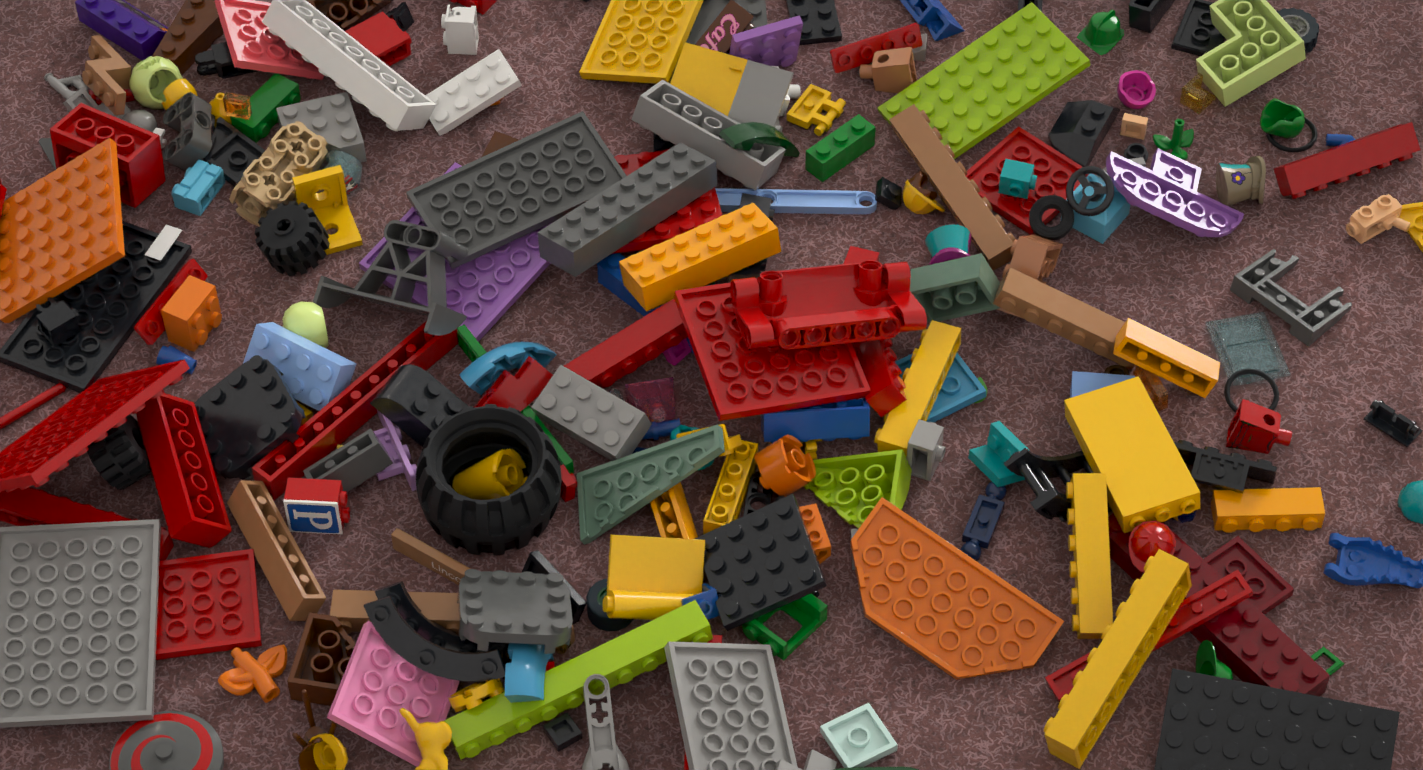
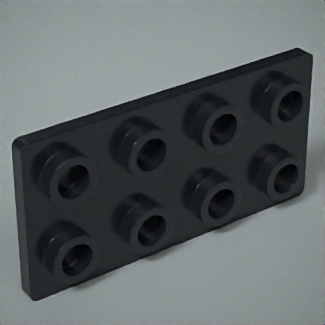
[1174,440,1277,493]

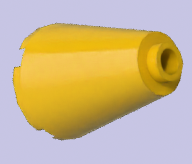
[452,449,528,500]

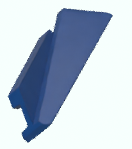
[900,0,965,41]

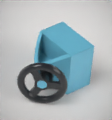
[1061,166,1130,244]

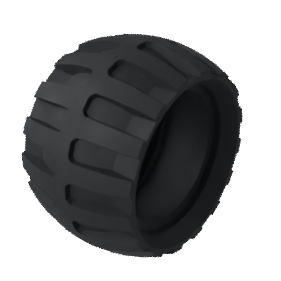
[416,404,562,556]

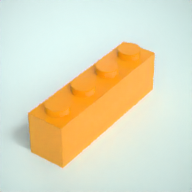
[1113,318,1220,398]
[650,482,698,539]
[1211,487,1325,533]

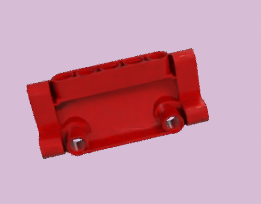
[730,260,927,350]

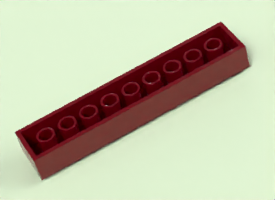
[1108,513,1330,696]

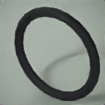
[1266,117,1318,152]
[1224,368,1279,413]

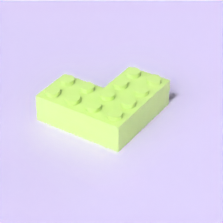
[1196,0,1306,107]

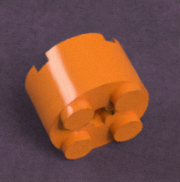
[754,435,816,497]

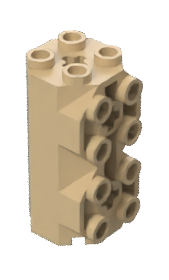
[229,121,328,227]

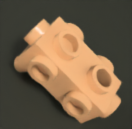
[1346,194,1411,244]

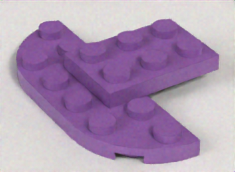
[1106,148,1244,237]

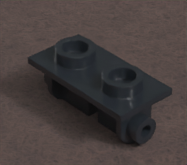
[1364,400,1423,447]

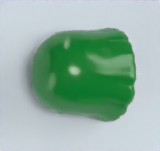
[1260,98,1305,139]

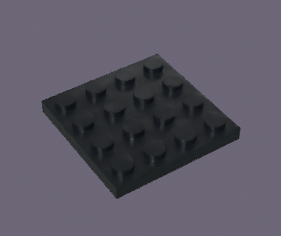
[695,494,827,631]

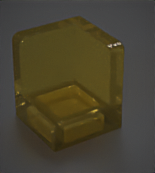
[1180,73,1216,114]

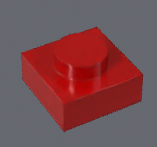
[560,464,577,502]

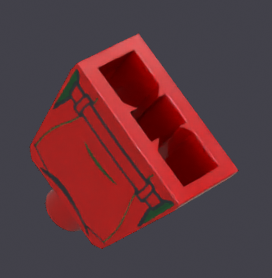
[1226,399,1292,454]

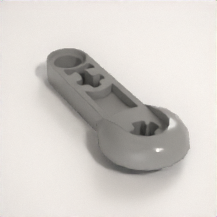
[582,674,630,770]

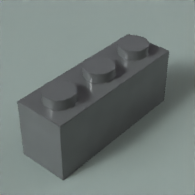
[303,428,393,492]

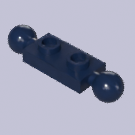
[960,481,1006,561]

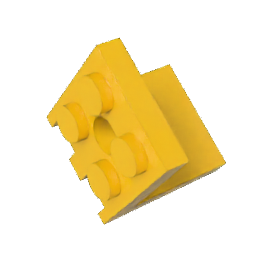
[292,165,363,255]

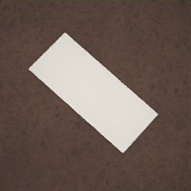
[145,225,182,261]

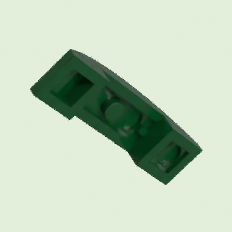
[719,122,800,157]

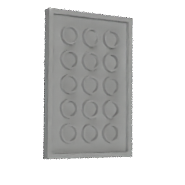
[664,642,798,770]

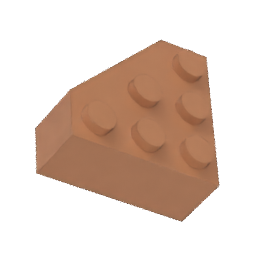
[997,235,1063,319]

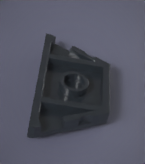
[203,117,265,187]

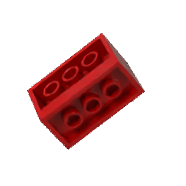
[50,103,166,208]

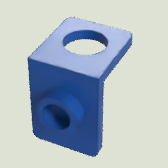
[681,583,720,620]

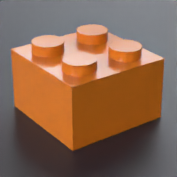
[161,275,222,352]

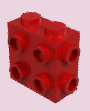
[345,11,412,66]

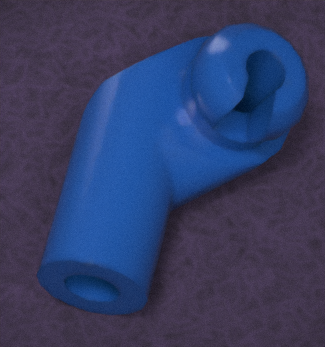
[1326,134,1356,146]

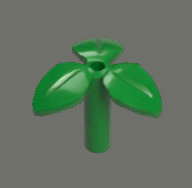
[1153,119,1194,160]

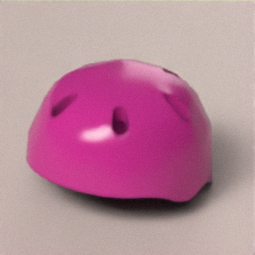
[1117,70,1156,109]

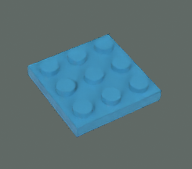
[896,353,986,423]

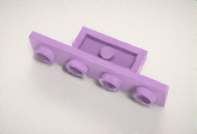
[373,410,417,491]

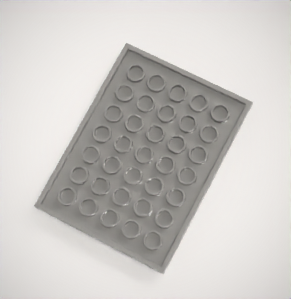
[0,519,161,728]

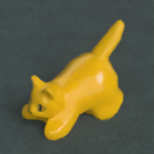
[399,708,452,770]

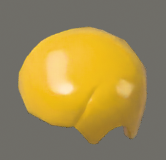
[162,78,197,110]

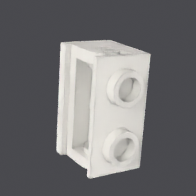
[441,5,479,55]

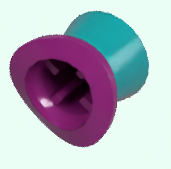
[925,224,972,265]

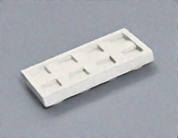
[425,49,522,136]

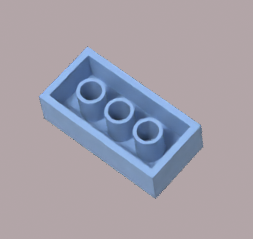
[243,322,357,411]

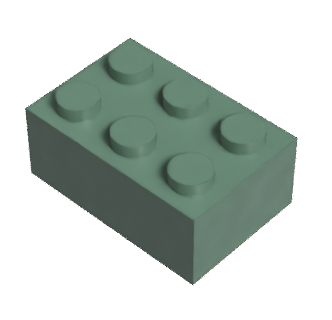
[910,253,1000,323]

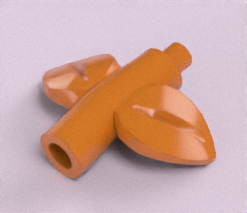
[218,644,287,703]

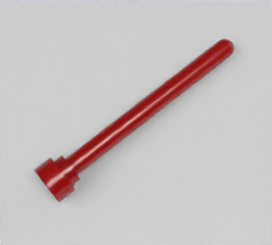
[0,383,66,430]

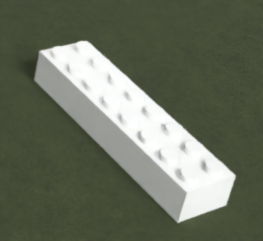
[262,0,436,132]

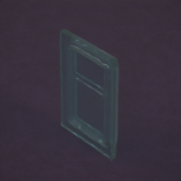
[1205,312,1291,387]

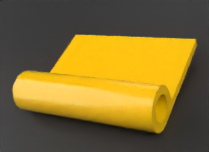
[603,534,705,620]

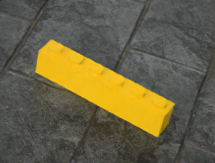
[874,320,961,458]
[1066,473,1113,639]

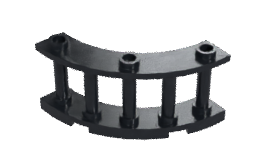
[1004,448,1112,522]
[363,581,512,681]

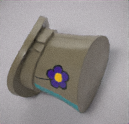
[1216,156,1266,206]

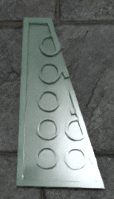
[577,424,725,545]

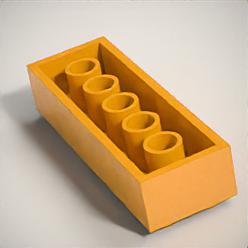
[619,203,781,312]

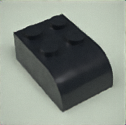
[370,364,469,447]

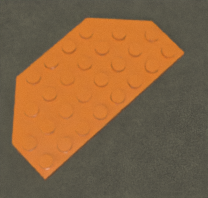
[850,497,1064,680]

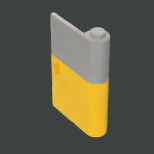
[670,42,794,133]

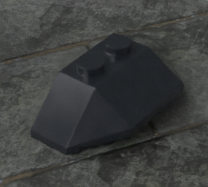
[1048,100,1120,167]

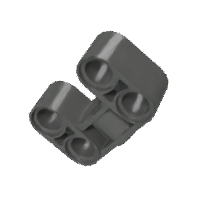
[163,92,212,171]

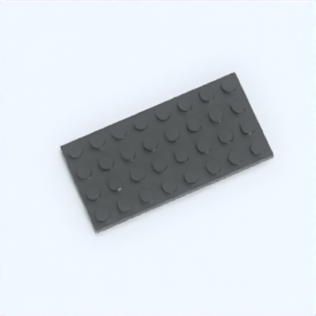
[406,111,626,269]

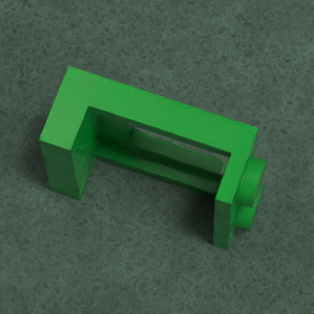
[742,594,828,661]

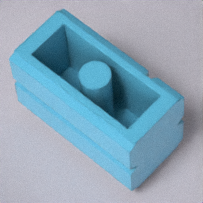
[172,160,226,216]

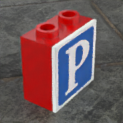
[283,478,350,534]

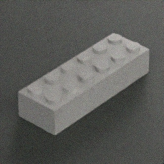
[631,80,786,190]

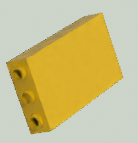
[1064,376,1200,533]

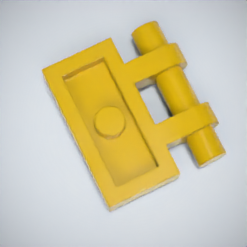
[786,84,846,136]

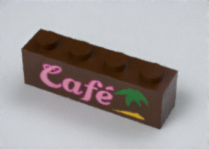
[672,0,754,77]

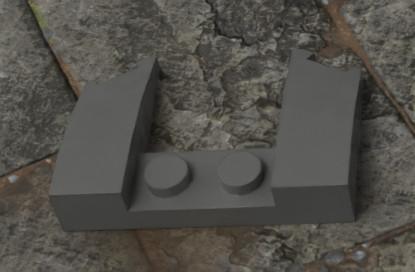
[1230,249,1352,347]

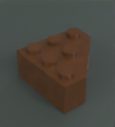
[287,612,356,706]

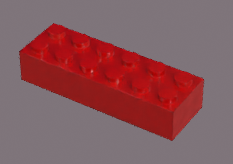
[136,393,232,548]

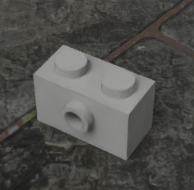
[907,419,946,481]

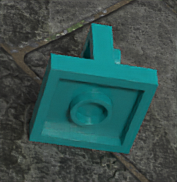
[968,421,1029,487]

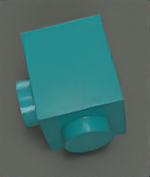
[998,159,1038,199]

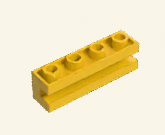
[703,440,758,534]

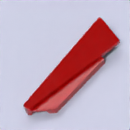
[473,356,553,412]

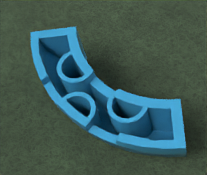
[459,341,557,395]
[505,643,554,703]

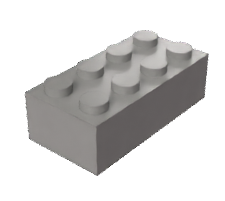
[531,365,652,461]

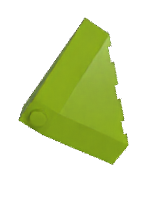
[803,449,912,529]

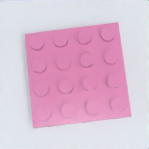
[327,621,460,767]

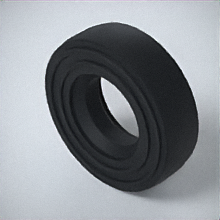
[1029,195,1074,240]

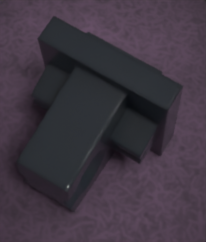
[386,2,414,31]

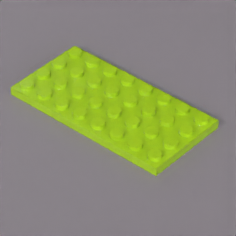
[877,2,1091,159]

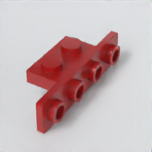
[830,23,923,73]
[134,259,208,345]

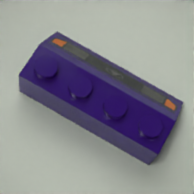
[75,0,169,61]

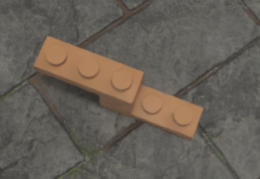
[82,35,131,116]

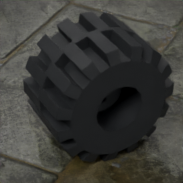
[255,201,330,276]
[87,414,152,490]

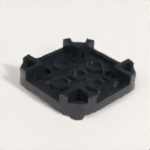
[194,355,306,480]

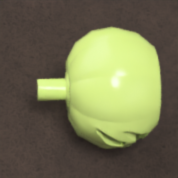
[129,56,183,110]
[282,301,328,348]

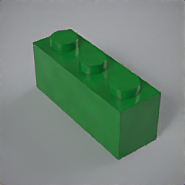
[230,73,301,143]
[805,114,876,182]

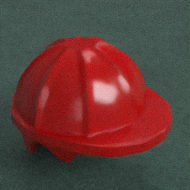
[1128,521,1176,573]

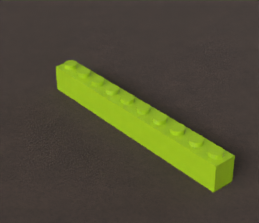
[444,600,713,760]

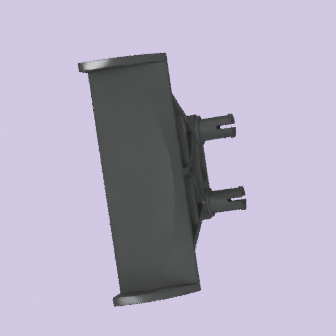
[313,220,468,336]

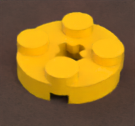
[448,678,505,713]

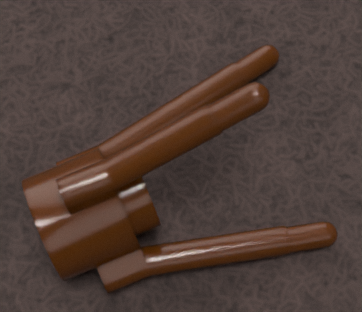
[292,689,337,749]

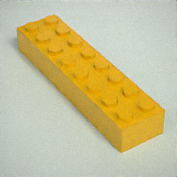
[1044,549,1192,769]

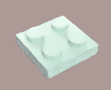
[820,703,898,768]

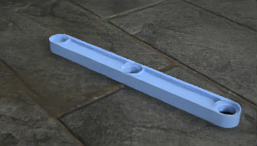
[715,188,877,214]

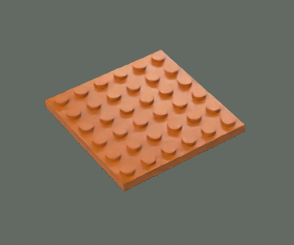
[0,138,125,323]

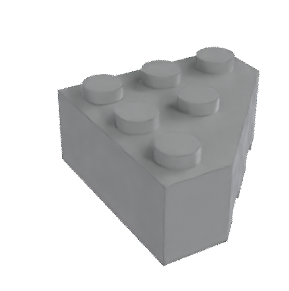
[276,92,367,166]

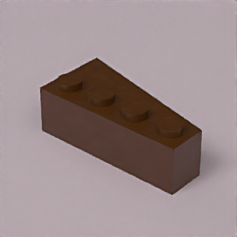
[153,0,224,75]
[306,0,393,31]

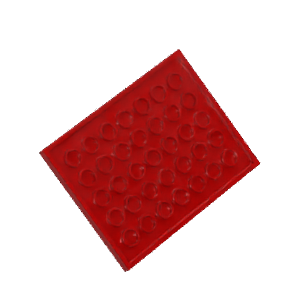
[0,359,190,493]

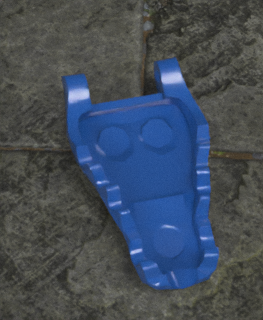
[1323,533,1423,588]

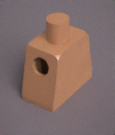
[860,47,917,94]

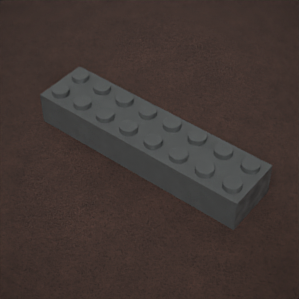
[537,142,717,277]

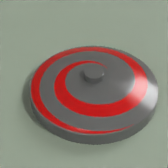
[109,711,224,770]

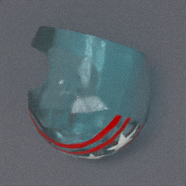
[322,150,362,195]

